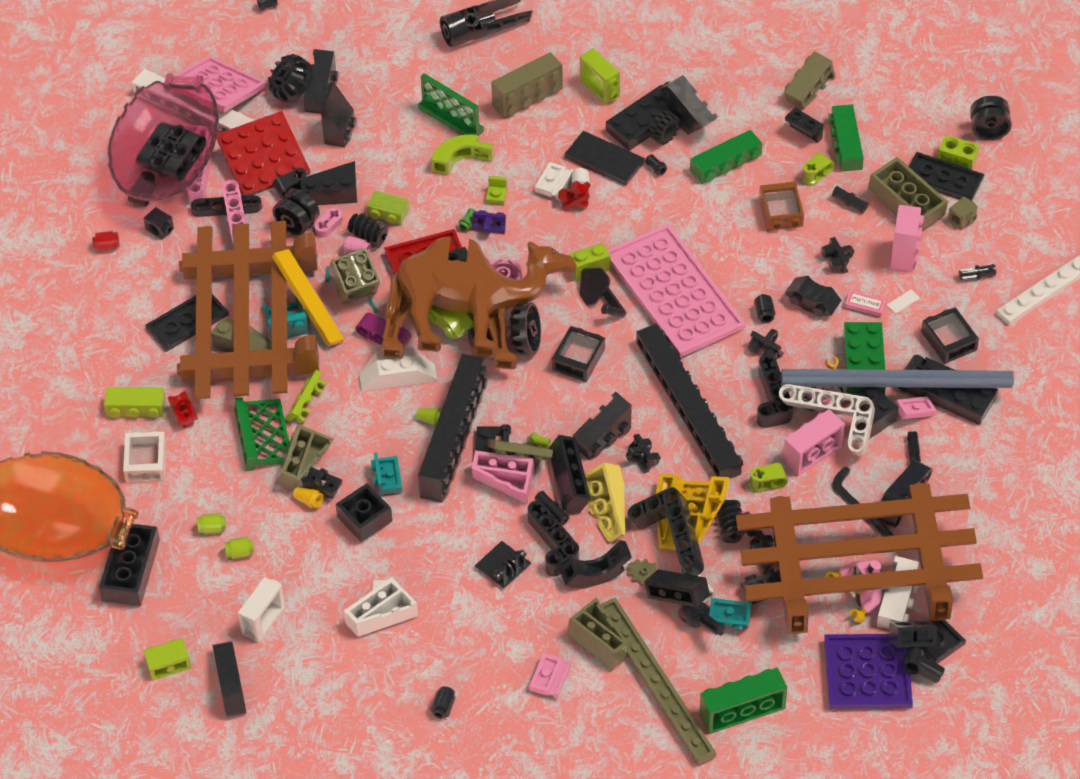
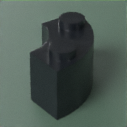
[785,276,842,317]

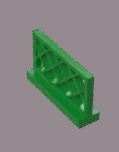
[418,73,484,136]
[234,398,289,471]

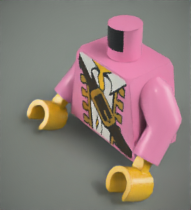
[825,560,884,623]

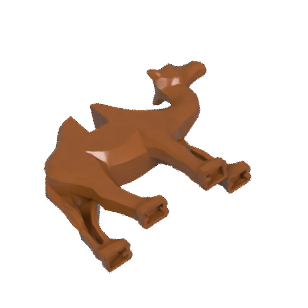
[381,237,577,370]

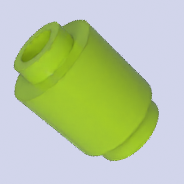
[197,513,226,534]
[224,536,254,559]

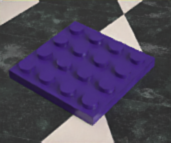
[824,634,913,709]

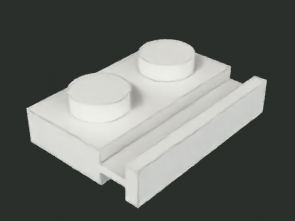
[535,162,574,200]

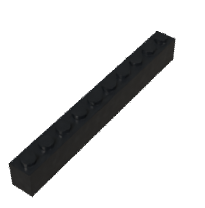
[636,324,744,479]

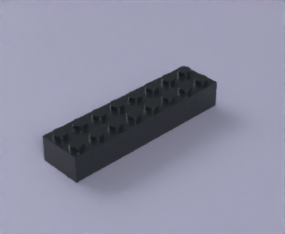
[418,354,488,503]

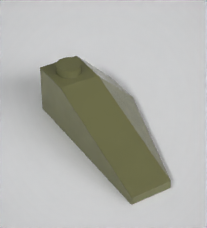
[211,318,272,352]

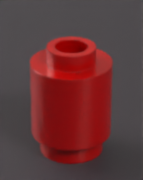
[92,231,120,251]

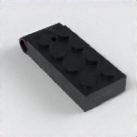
[606,81,672,151]
[897,354,998,425]

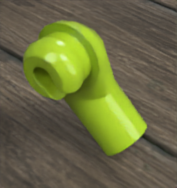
[527,432,551,448]

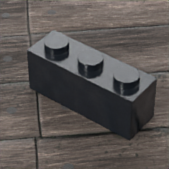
[644,569,710,607]

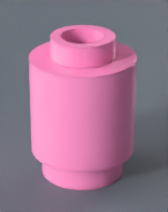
[342,236,371,254]

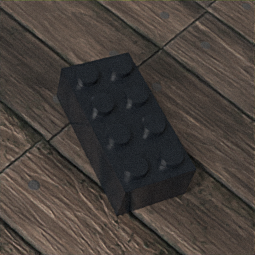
[99,522,160,606]

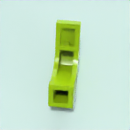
[431,135,494,175]

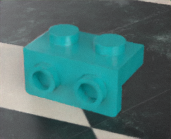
[370,452,403,495]
[709,598,752,630]

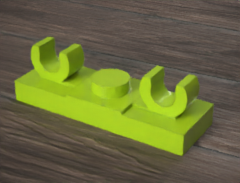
[285,370,326,424]

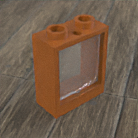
[759,181,804,230]

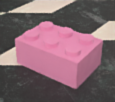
[890,205,924,272]
[783,409,845,476]

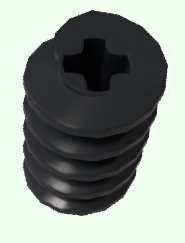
[347,213,389,247]
[717,499,746,543]

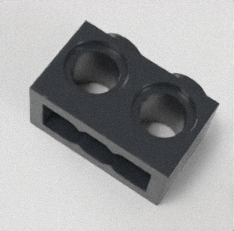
[889,621,937,648]

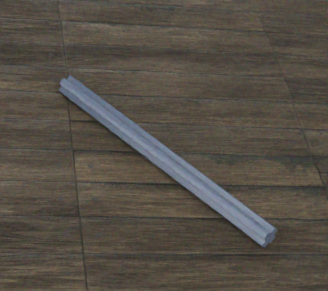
[780,369,1014,388]

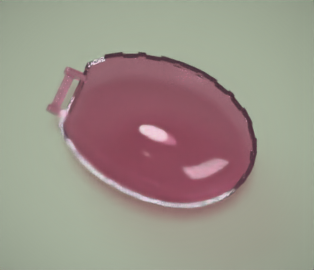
[108,73,219,202]

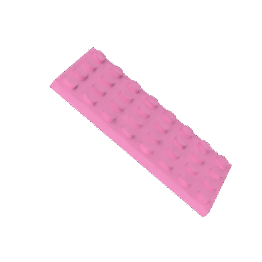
[607,223,745,358]

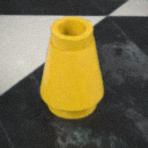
[293,487,323,509]

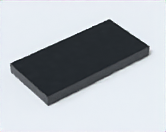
[565,130,645,185]
[909,152,985,201]
[145,294,229,352]

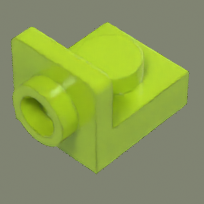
[486,176,507,206]

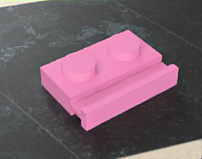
[529,653,571,699]

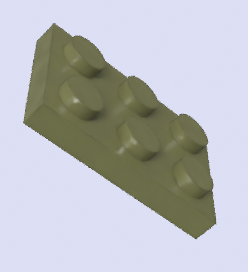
[487,439,553,460]

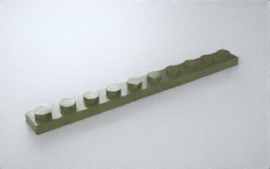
[600,597,716,765]

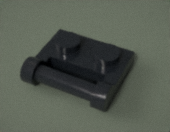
[476,424,511,456]

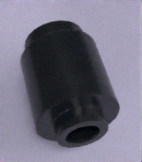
[754,294,776,323]
[430,686,456,718]

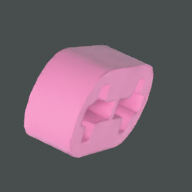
[314,208,343,237]

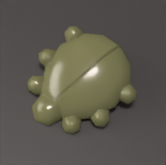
[628,559,657,585]

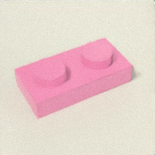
[895,396,937,419]

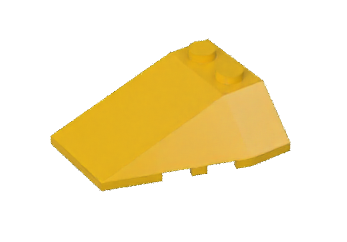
[656,474,730,551]

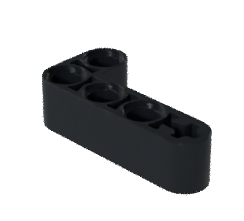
[756,354,793,428]
[877,460,933,528]
[527,501,579,576]
[212,641,247,717]

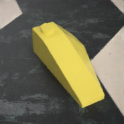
[585,462,625,543]

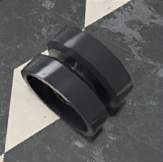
[970,96,1012,141]
[272,188,320,236]

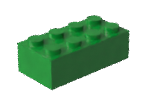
[843,322,886,395]
[699,667,788,734]

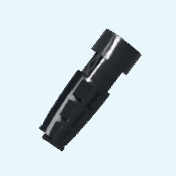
[440,0,533,47]

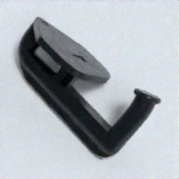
[580,268,627,317]

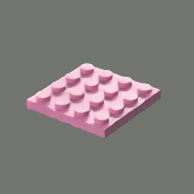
[166,56,266,113]

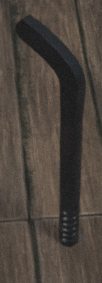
[833,467,895,536]

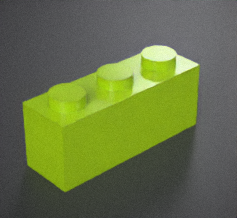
[104,387,166,418]

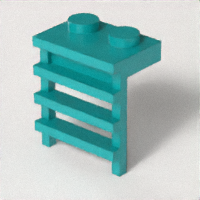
[263,296,309,340]

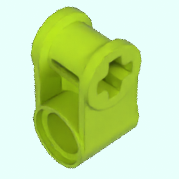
[802,153,835,186]
[748,463,788,492]

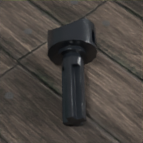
[678,602,725,636]

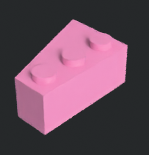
[472,450,534,504]

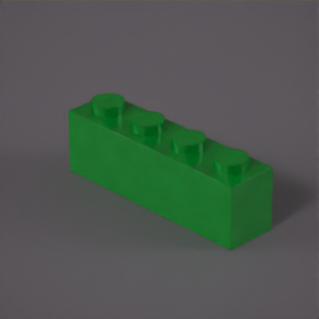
[828,104,864,171]
[690,130,762,184]

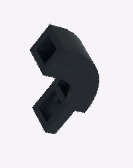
[560,540,632,588]

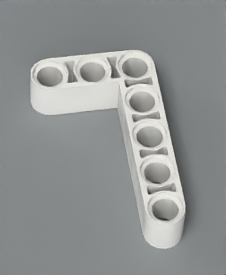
[779,384,875,456]

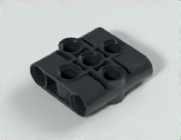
[136,122,207,181]

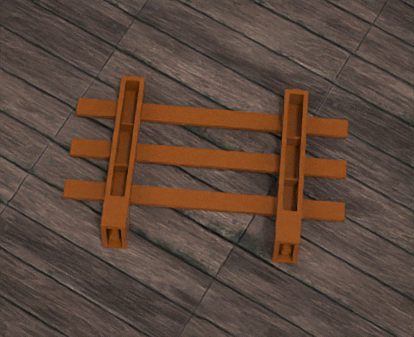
[177,221,319,399]
[736,483,983,635]

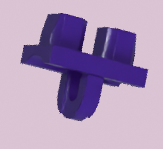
[472,210,506,235]

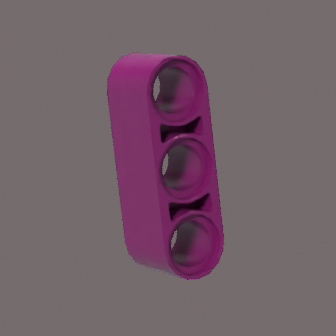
[355,313,412,347]

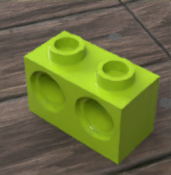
[937,135,980,170]

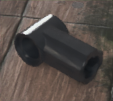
[903,647,945,683]

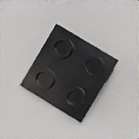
[475,541,531,588]

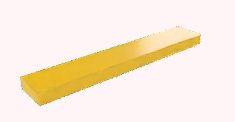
[272,249,344,347]

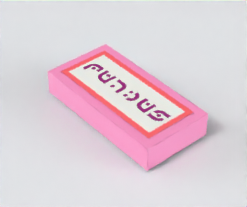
[845,290,886,317]

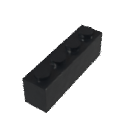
[549,435,591,513]

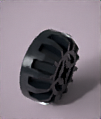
[268,54,312,103]
[509,303,541,354]

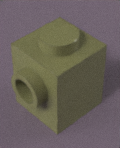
[948,197,978,230]

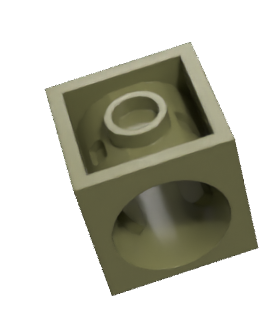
[328,248,380,305]

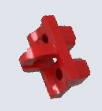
[558,181,591,211]
[167,391,198,428]

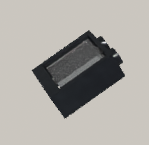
[921,307,979,364]
[552,326,605,382]

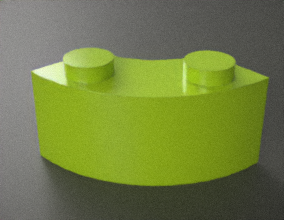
[428,304,473,339]

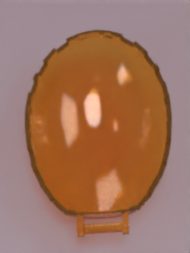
[0,451,139,562]

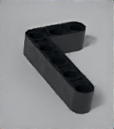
[627,487,704,576]

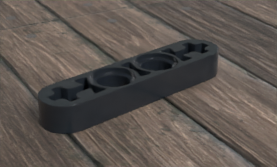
[191,195,262,217]

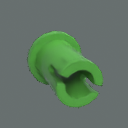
[458,208,476,232]

